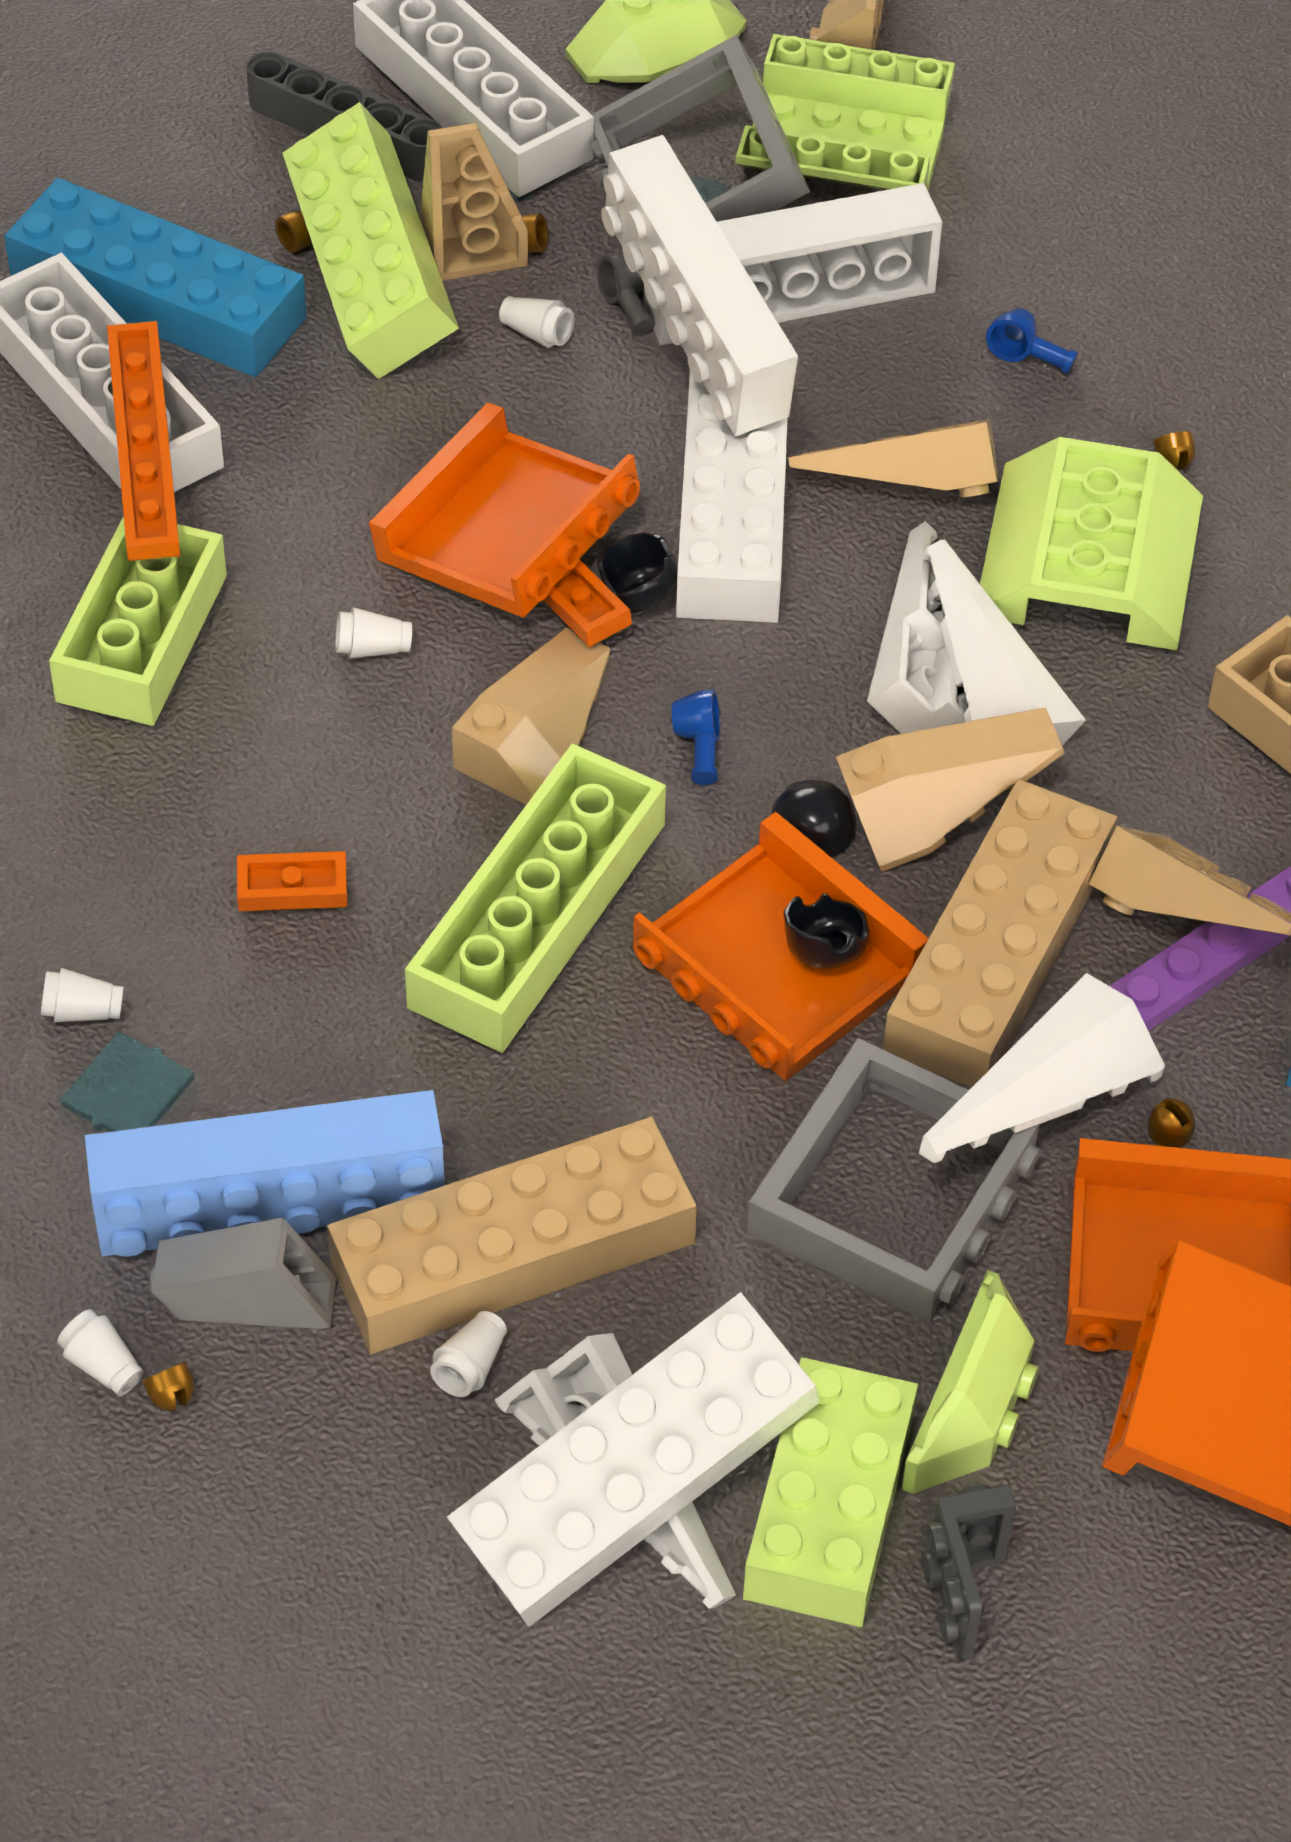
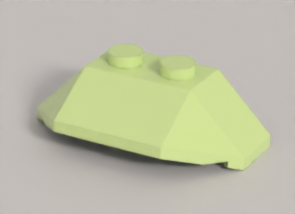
[566,0,747,83]
[902,1270,1039,1494]

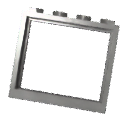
[590,35,810,222]
[747,1038,1042,1323]

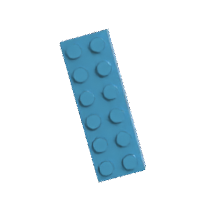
[4,177,307,378]

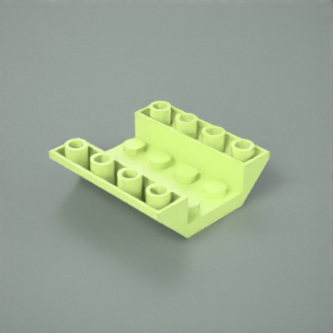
[735,34,955,191]
[980,437,1203,650]

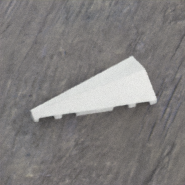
[867,521,968,734]
[922,540,1086,745]
[918,973,1165,1163]
[495,1333,736,1609]

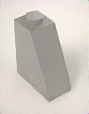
[150,1217,337,1329]

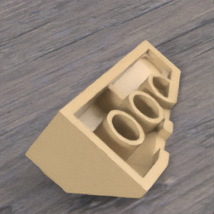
[421,123,528,281]
[788,419,999,498]

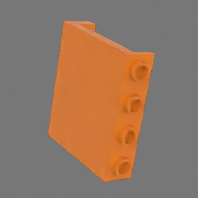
[369,402,640,618]
[633,811,929,1082]
[1065,1138,1291,1352]
[1102,1240,1291,1526]

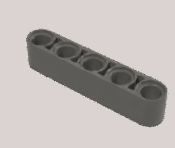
[246,52,443,182]

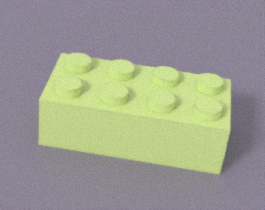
[49,516,227,726]
[743,1357,918,1627]

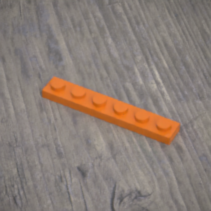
[107,321,180,561]

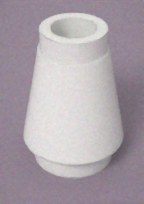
[499,296,574,348]
[335,607,412,659]
[41,968,124,1023]
[57,1309,144,1396]
[430,1311,507,1397]

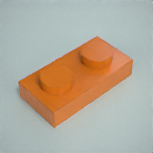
[543,560,632,647]
[237,851,348,911]

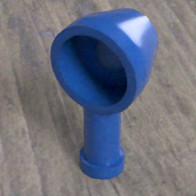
[986,308,1078,375]
[672,689,720,785]

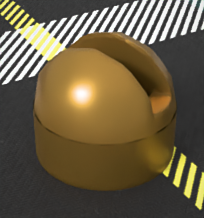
[275,211,312,253]
[522,214,549,253]
[1153,431,1195,470]
[1148,1099,1195,1148]
[142,1361,194,1411]

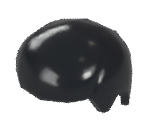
[597,532,678,610]
[771,780,856,857]
[783,893,870,969]

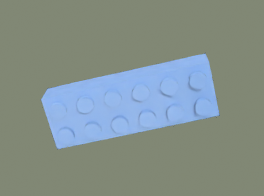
[85,1090,445,1257]

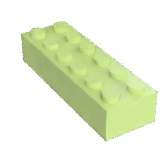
[282,102,459,379]
[405,743,666,1053]

